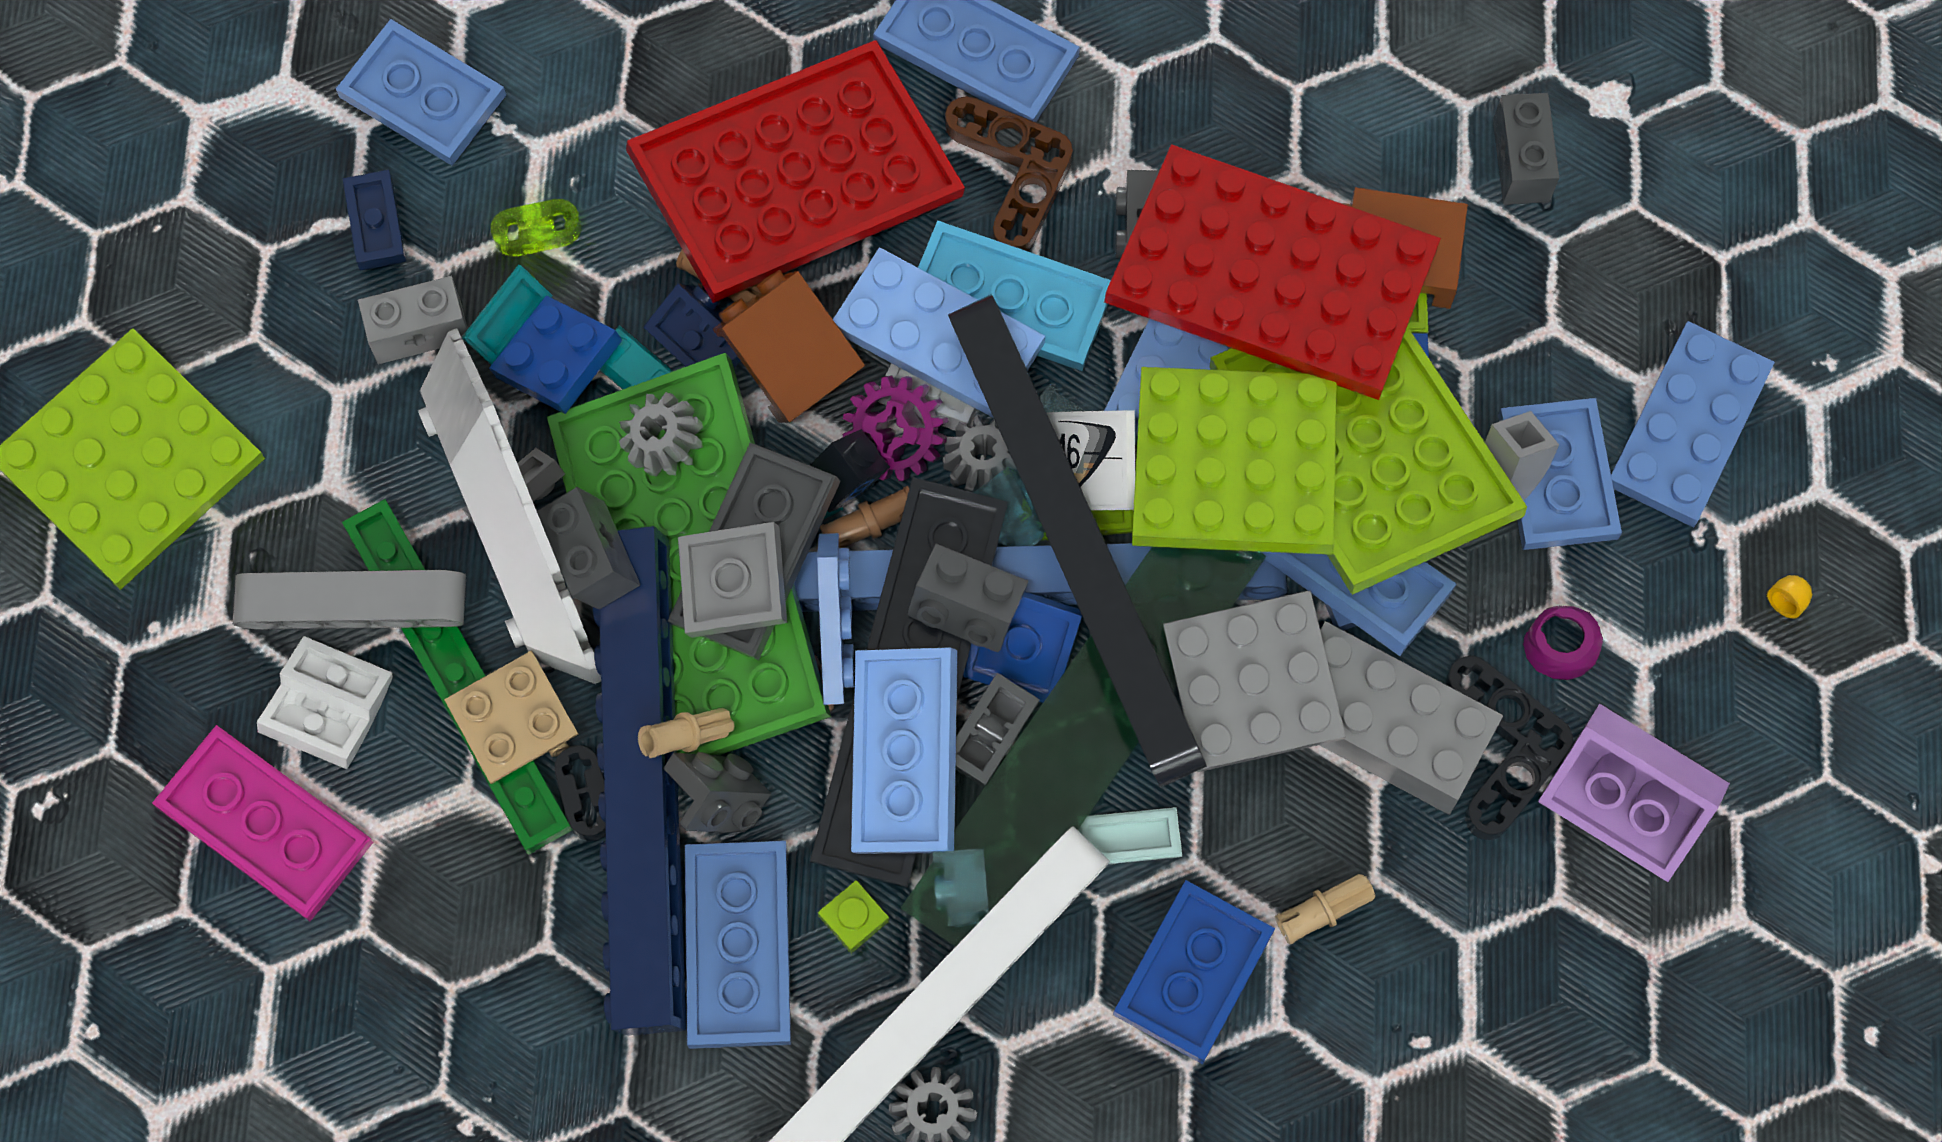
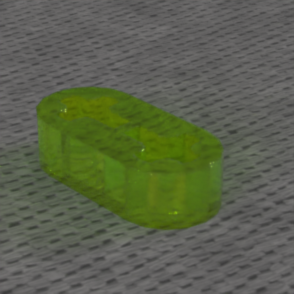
[491,199,581,256]

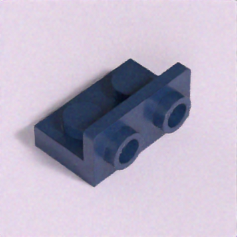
[643,283,741,368]

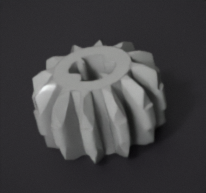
[619,392,703,477]
[943,414,1020,497]
[889,1067,977,1142]

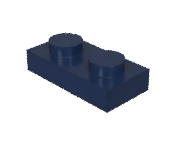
[342,170,407,271]

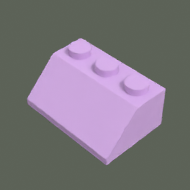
[1538,704,1730,882]

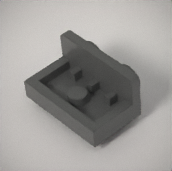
[908,544,1028,652]
[663,752,772,832]

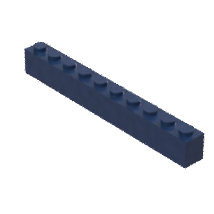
[593,526,686,1036]

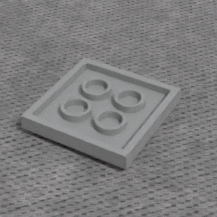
[1163,590,1346,772]

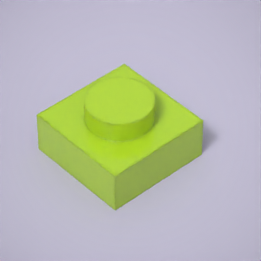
[818,880,889,954]

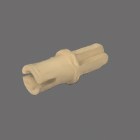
[638,708,735,758]
[1275,874,1375,945]

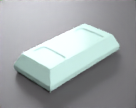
[1077,807,1182,864]

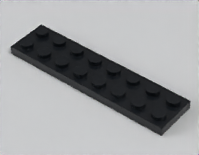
[810,477,1008,888]

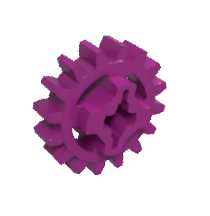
[842,375,949,481]

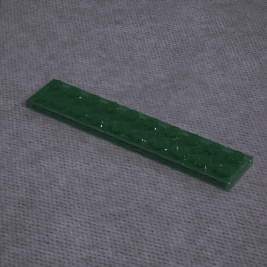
[901,547,1266,947]

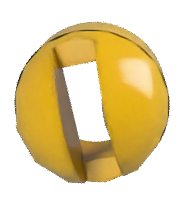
[1767,575,1812,619]

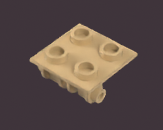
[444,650,579,784]

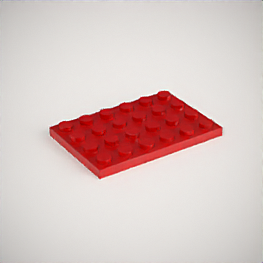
[626,40,965,303]
[1104,144,1441,400]

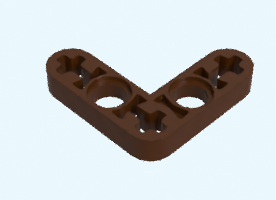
[945,96,1073,251]

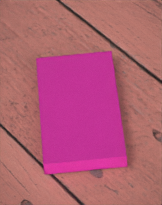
[152,725,374,922]

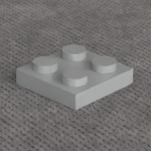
[678,522,787,638]

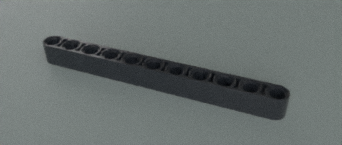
[948,294,1207,787]

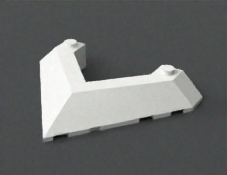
[418,328,601,684]

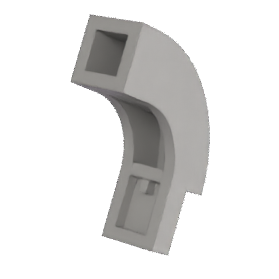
[1456,411,1559,548]

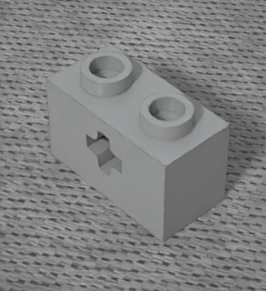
[358,276,468,364]

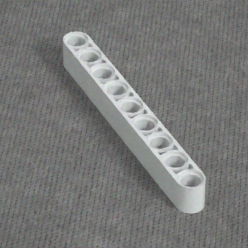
[769,826,1110,1142]

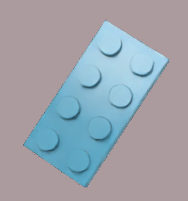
[918,220,1111,371]

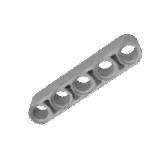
[232,570,466,629]

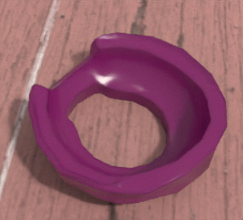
[1523,605,1603,680]

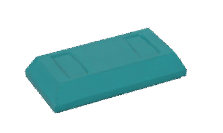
[461,264,553,365]
[600,325,673,390]

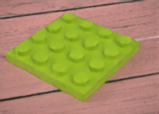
[0,328,265,590]
[1132,367,1337,555]

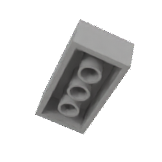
[1320,621,1503,815]

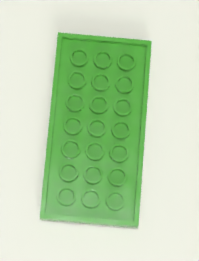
[547,353,831,755]

